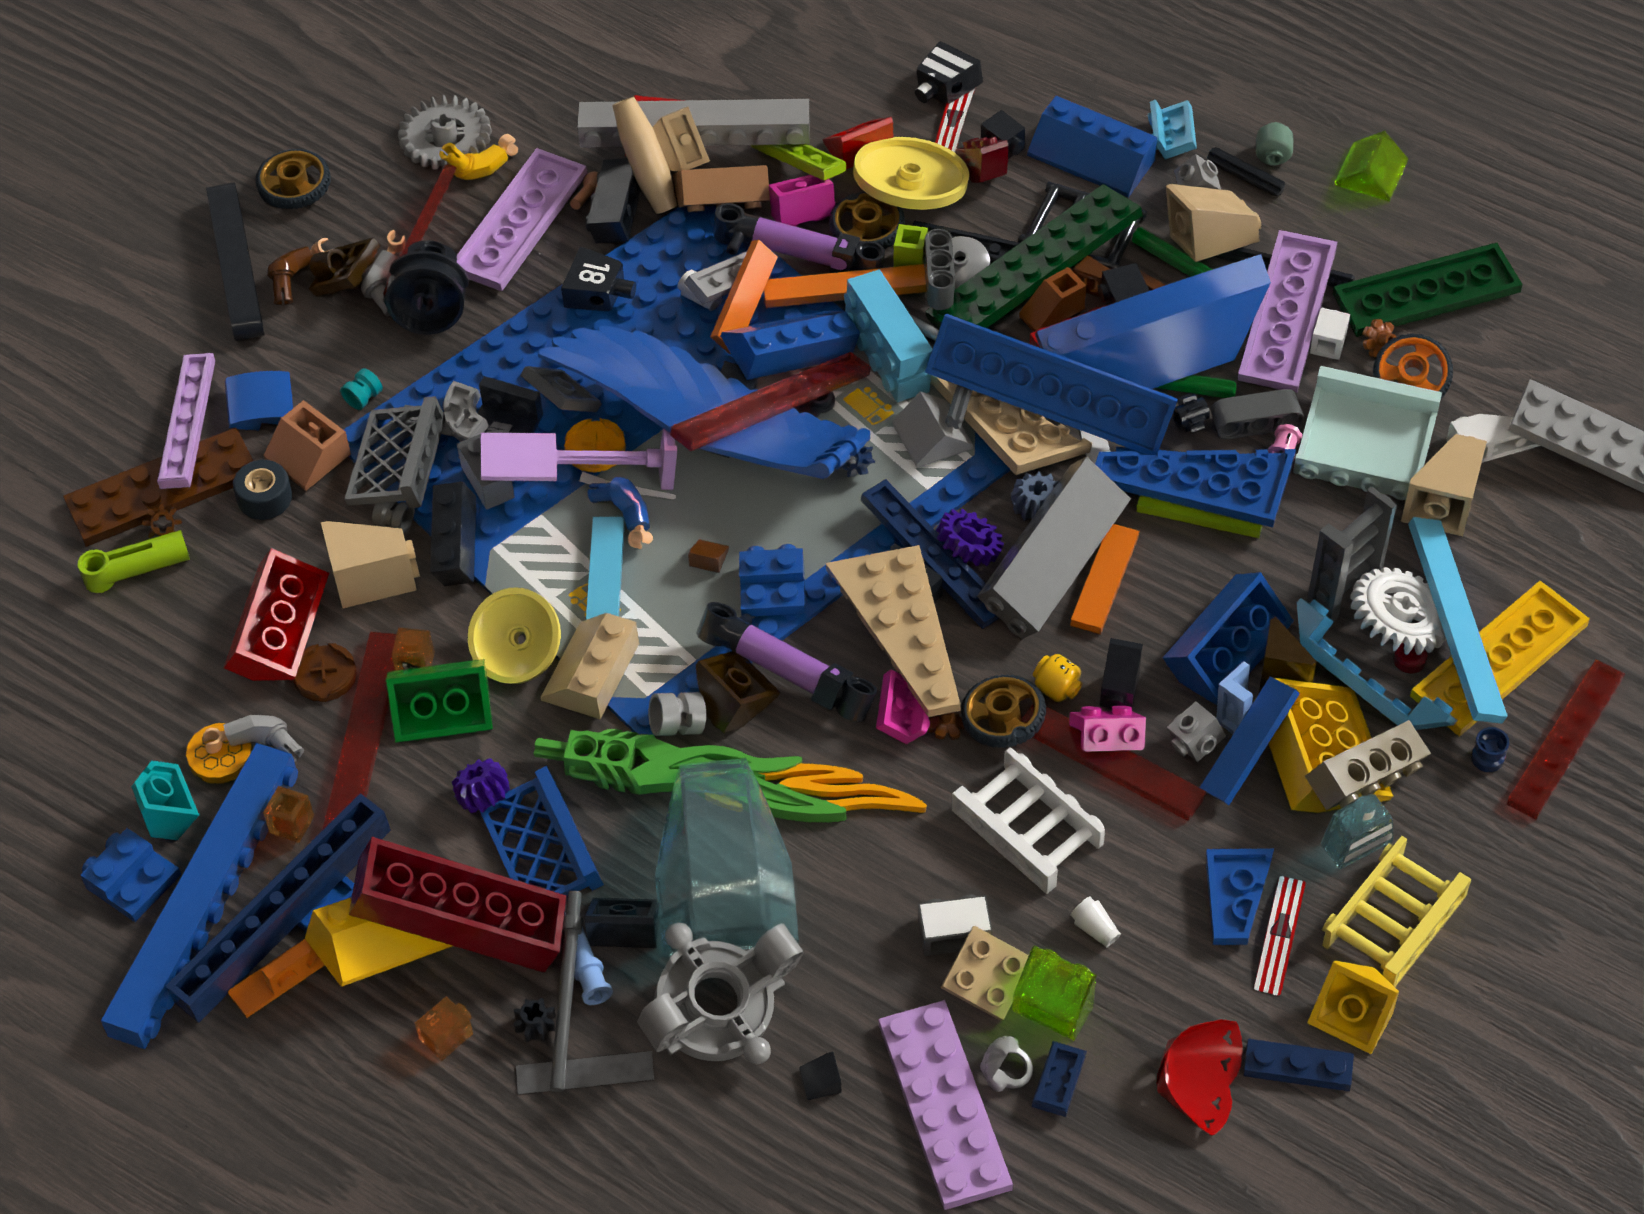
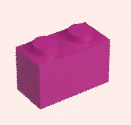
[769,175,835,227]

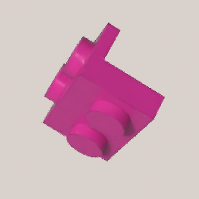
[876,669,930,744]
[1069,706,1146,752]

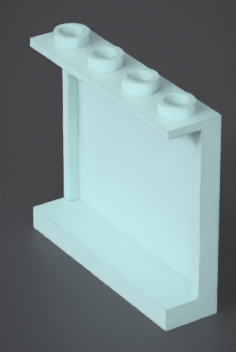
[1293,366,1442,500]

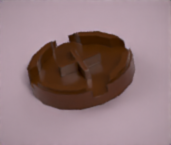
[293,643,357,702]

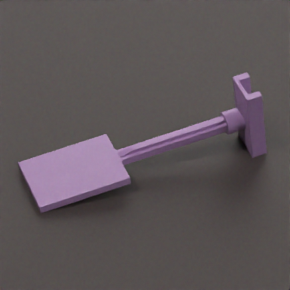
[481,429,677,490]

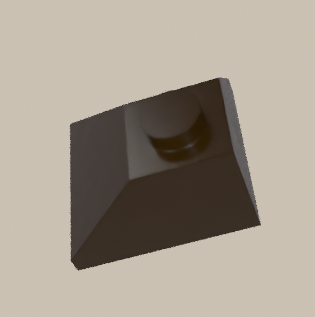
[695,651,781,733]

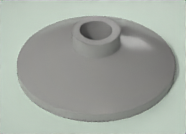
[952,236,990,290]

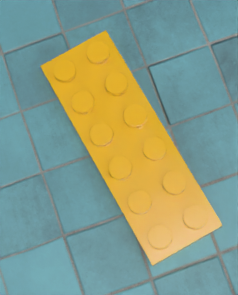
[1410,581,1590,737]

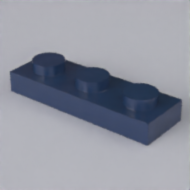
[1244,1039,1354,1091]

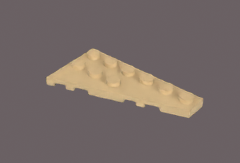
[826,545,961,717]

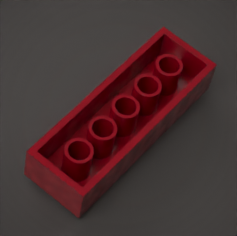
[349,837,567,973]

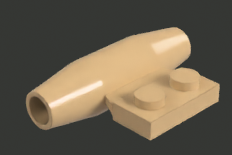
[612,96,710,214]

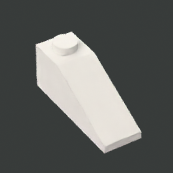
[1446,414,1541,463]

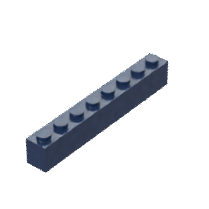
[166,793,391,1023]

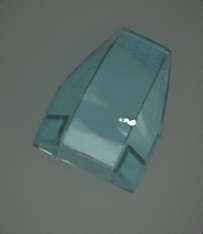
[655,758,799,957]

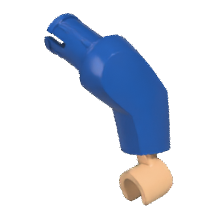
[587,477,653,549]

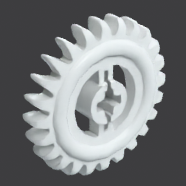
[1350,567,1446,655]

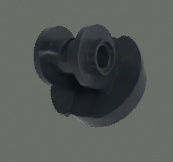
[384,240,469,335]

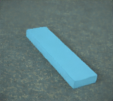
[586,516,625,620]

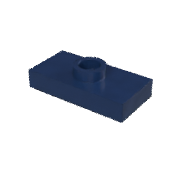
[1032,1041,1087,1117]

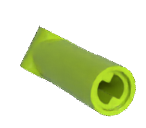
[78,530,190,593]

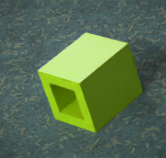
[894,224,928,267]

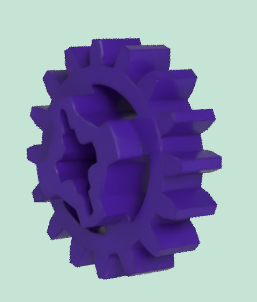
[936,509,1004,566]

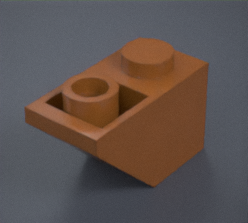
[1019,267,1086,332]

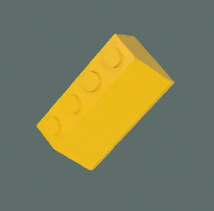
[305,897,452,987]

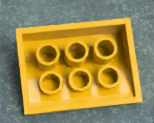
[1254,678,1393,813]

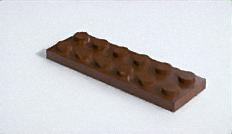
[63,427,254,547]

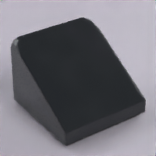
[799,1052,842,1100]

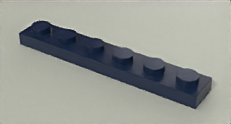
[861,479,999,629]

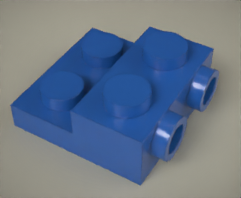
[739,544,805,617]
[80,828,181,922]

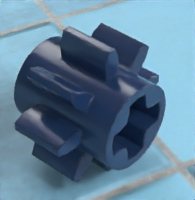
[839,446,875,477]

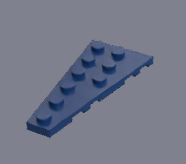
[1095,449,1296,528]

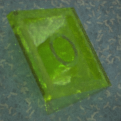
[1335,130,1408,202]

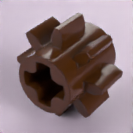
[142,502,182,538]

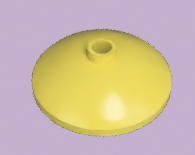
[468,588,561,684]

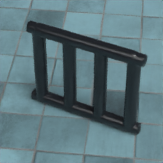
[1018,182,1147,269]

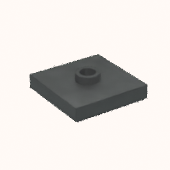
[520,366,602,412]

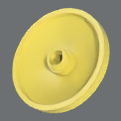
[853,137,969,210]

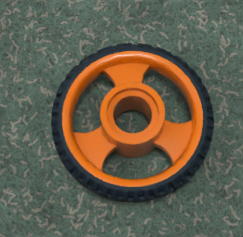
[1373,333,1453,399]

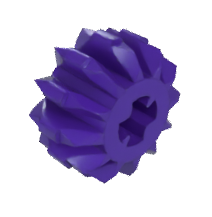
[451,758,510,813]

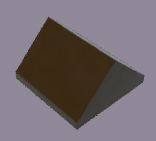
[1259,617,1317,693]

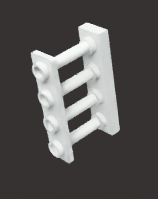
[952,747,1105,894]

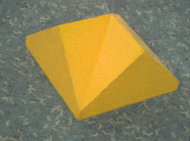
[1307,961,1399,1054]

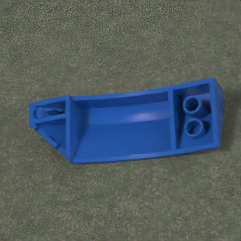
[1035,254,1271,389]

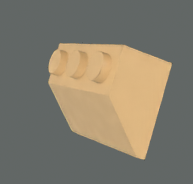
[541,613,639,719]

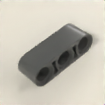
[924,229,955,310]
[1210,389,1304,439]

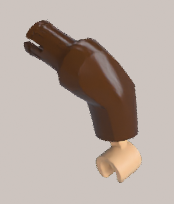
[267,238,328,305]

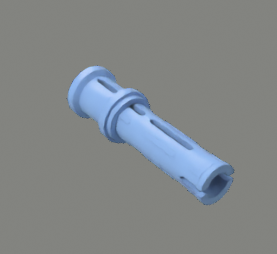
[563,912,613,1005]

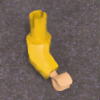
[439,134,518,180]

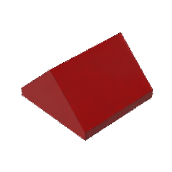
[822,117,893,169]

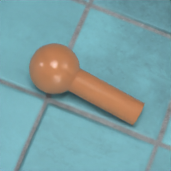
[570,171,598,210]

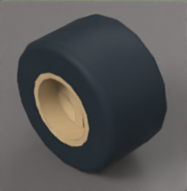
[233,460,292,520]

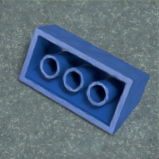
[1027,96,1157,198]
[720,311,860,380]
[1163,572,1294,705]

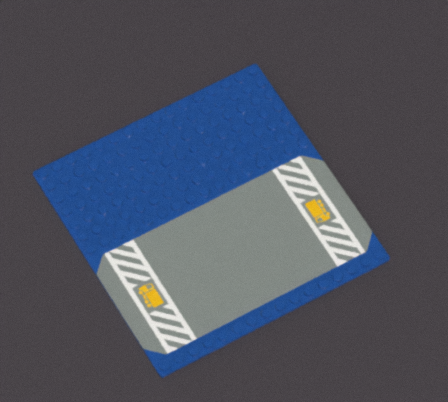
[343,205,1010,736]

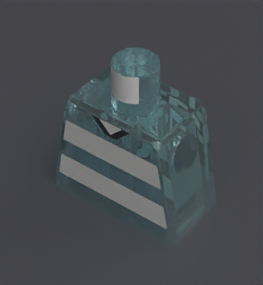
[1321,794,1393,869]

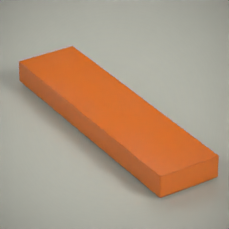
[710,239,778,354]
[1070,524,1139,635]

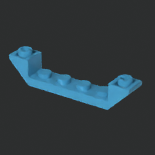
[1297,598,1458,730]

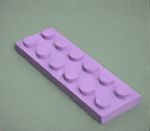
[457,148,587,291]
[1238,230,1337,393]
[879,1000,1013,1210]

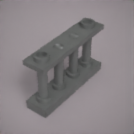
[1307,486,1397,622]

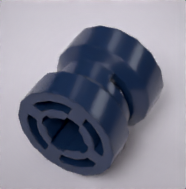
[1471,727,1509,772]

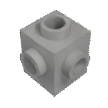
[1174,154,1221,190]
[1167,701,1226,762]

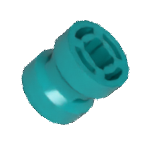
[340,368,383,410]

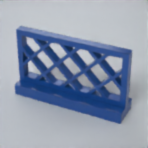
[479,766,604,897]

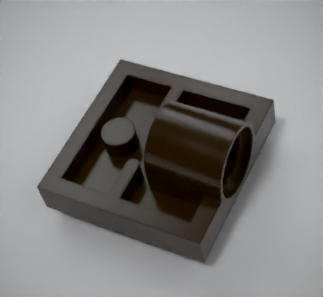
[309,237,381,297]

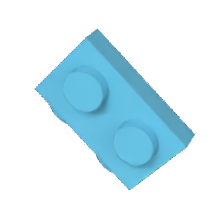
[1148,100,1197,159]

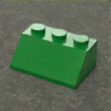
[386,659,493,743]

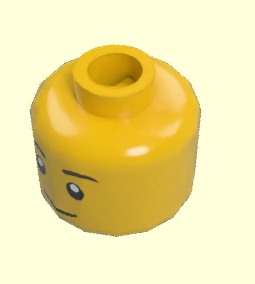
[1033,654,1083,702]

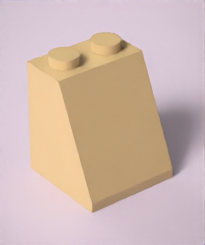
[1166,184,1261,262]
[1401,434,1487,536]
[321,521,420,608]

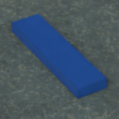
[1200,676,1300,805]

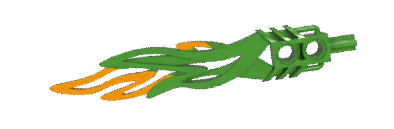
[534,729,927,822]

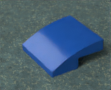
[225,371,293,431]

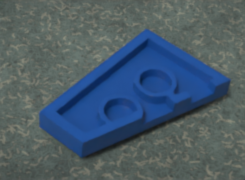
[1205,848,1274,945]

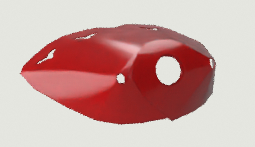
[1156,1019,1243,1135]

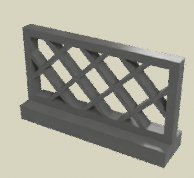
[344,396,445,508]

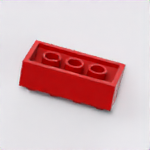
[224,548,329,681]

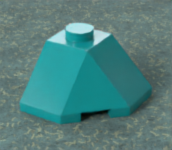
[131,760,199,840]

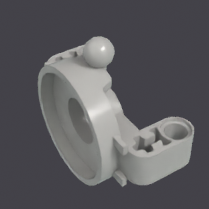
[637,922,803,1065]

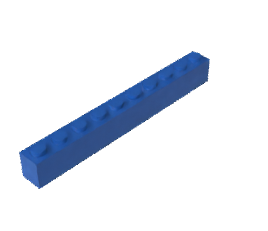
[101,743,298,1049]

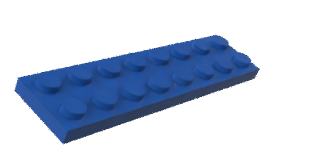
[925,314,1178,455]

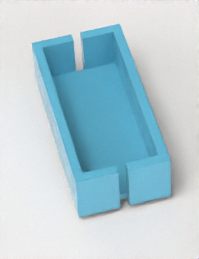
[844,269,933,402]

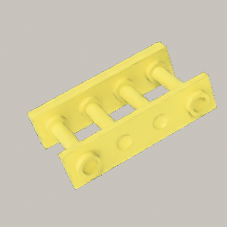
[1322,836,1471,987]

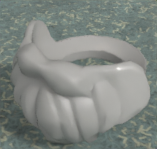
[980,1036,1033,1092]

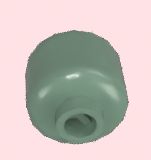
[1256,122,1294,165]

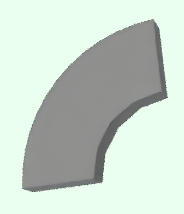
[443,381,489,442]

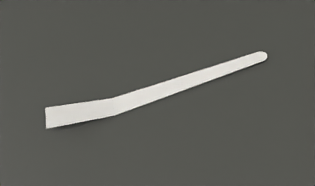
[579,472,676,499]

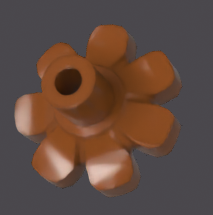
[1363,319,1396,358]

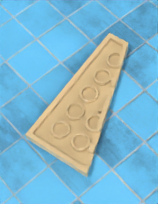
[931,375,1092,475]

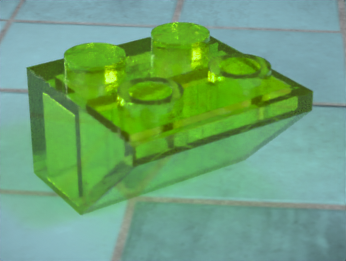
[1012,945,1097,1041]

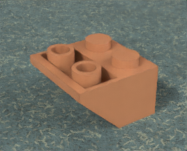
[263,400,351,491]

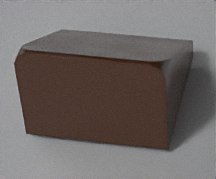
[688,539,729,573]

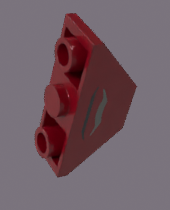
[955,136,1008,183]

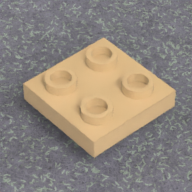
[941,926,1035,1021]

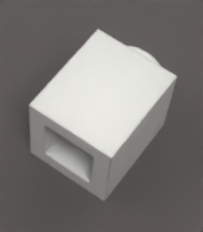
[1310,308,1350,360]

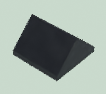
[585,898,660,948]

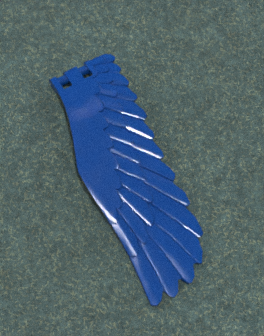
[538,325,870,479]

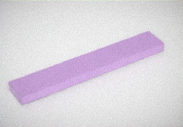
[157,353,215,489]

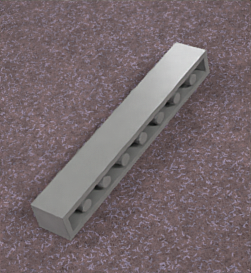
[578,99,810,147]

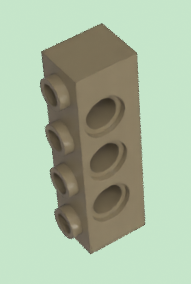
[1305,720,1431,811]

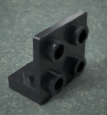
[477,376,543,433]

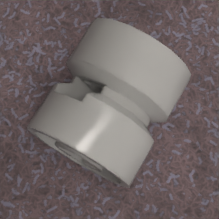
[648,692,706,736]

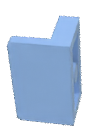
[1216,661,1253,734]

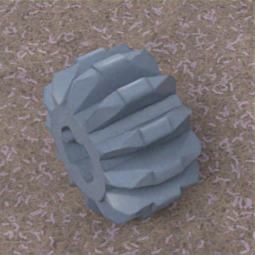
[1011,470,1059,521]

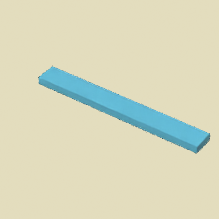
[1408,517,1508,724]

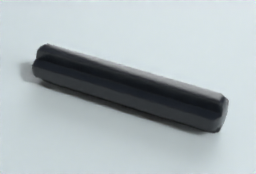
[1207,147,1286,196]

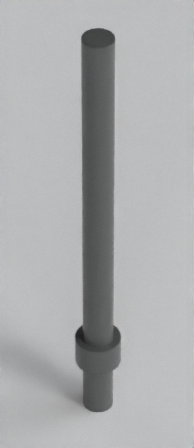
[550,891,583,1092]

